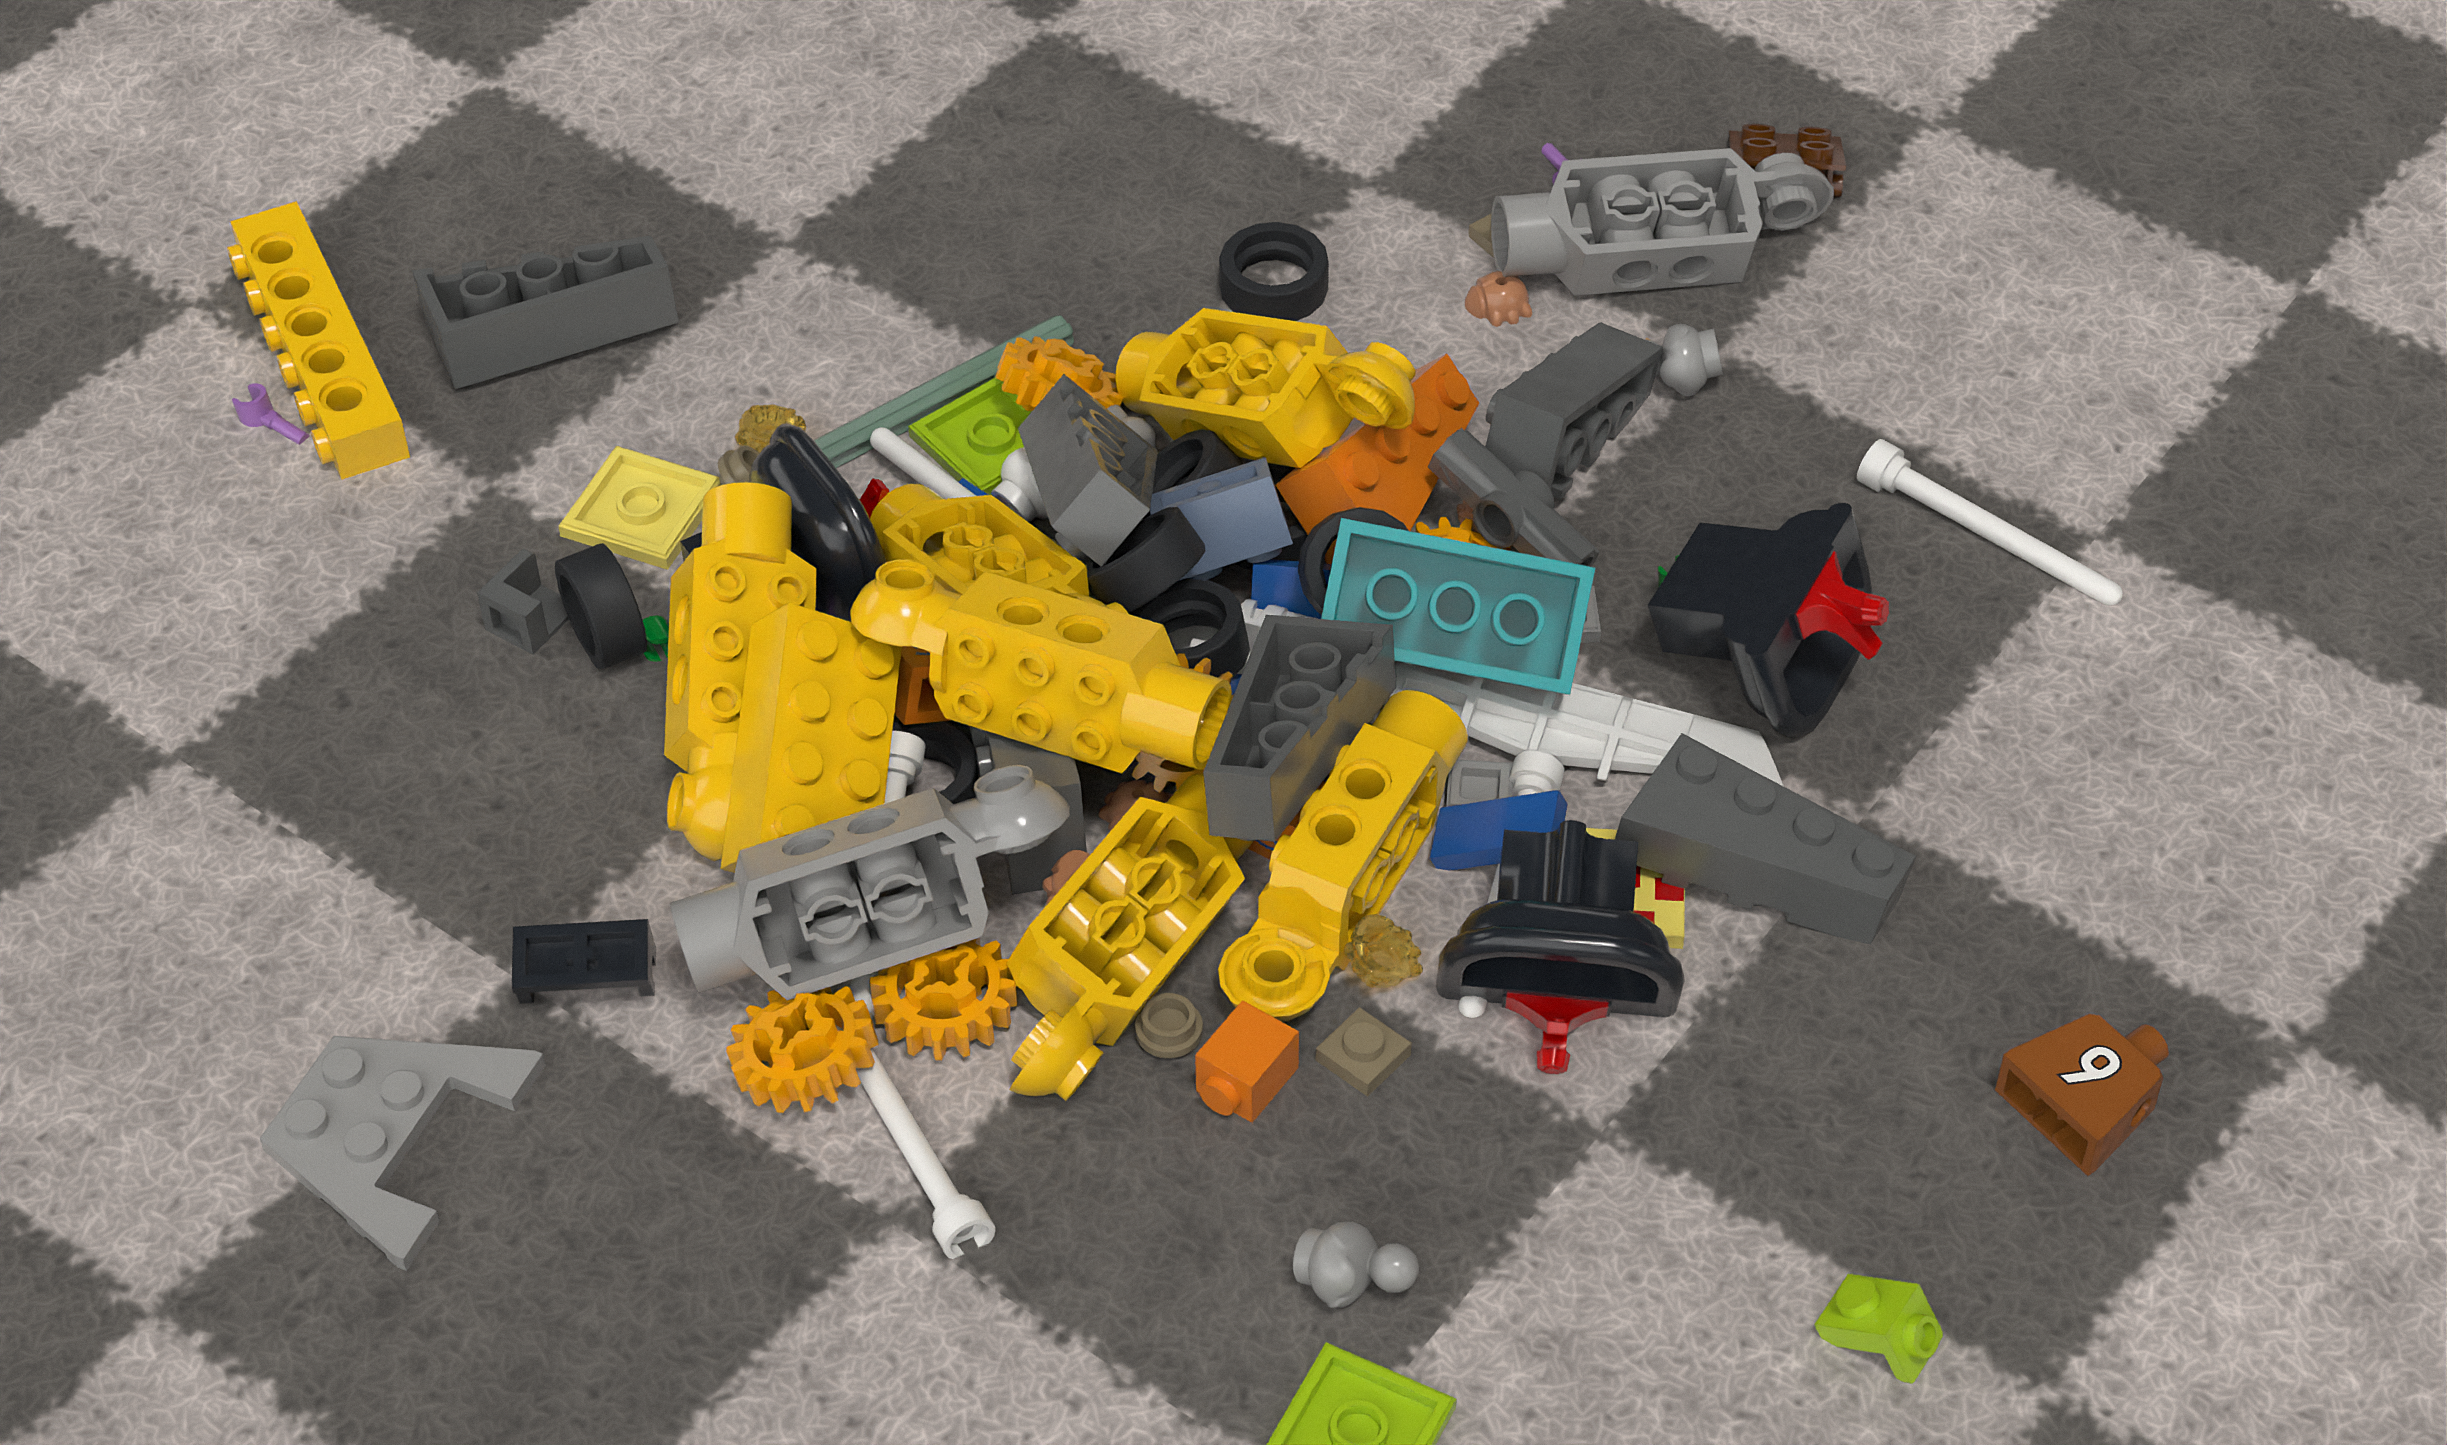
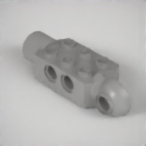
[1491,148,1834,296]
[670,765,1070,1000]

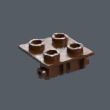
[1729,123,1846,197]

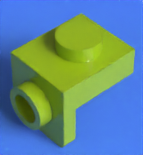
[1814,1274,1943,1384]

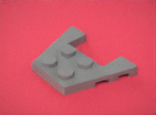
[260,1036,546,1271]

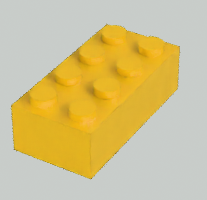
[720,602,902,873]

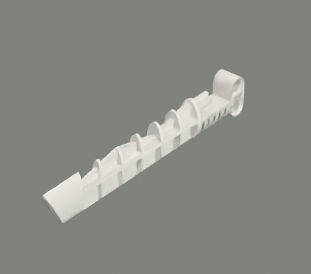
[1089,590,1783,786]

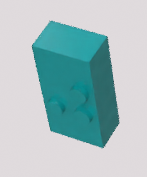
[1321,518,1595,695]

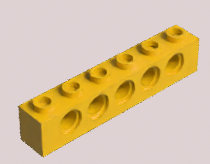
[227,201,410,480]

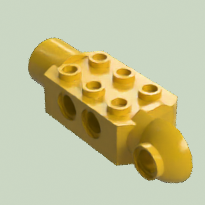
[1115,308,1416,468]
[664,482,816,861]
[870,484,1128,614]
[850,559,1232,773]
[1218,690,1468,1022]
[1006,774,1253,1101]

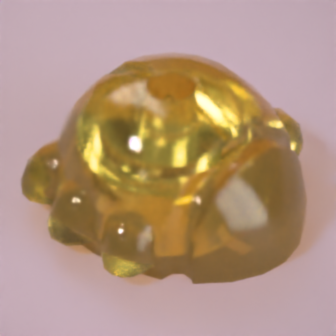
[735,404,806,453]
[1344,914,1423,988]

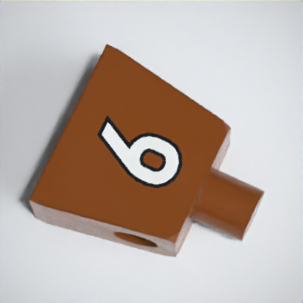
[1995,1014,2169,1176]

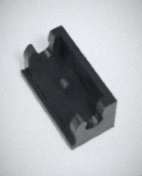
[512,919,656,1004]

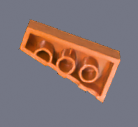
[1276,353,1479,564]

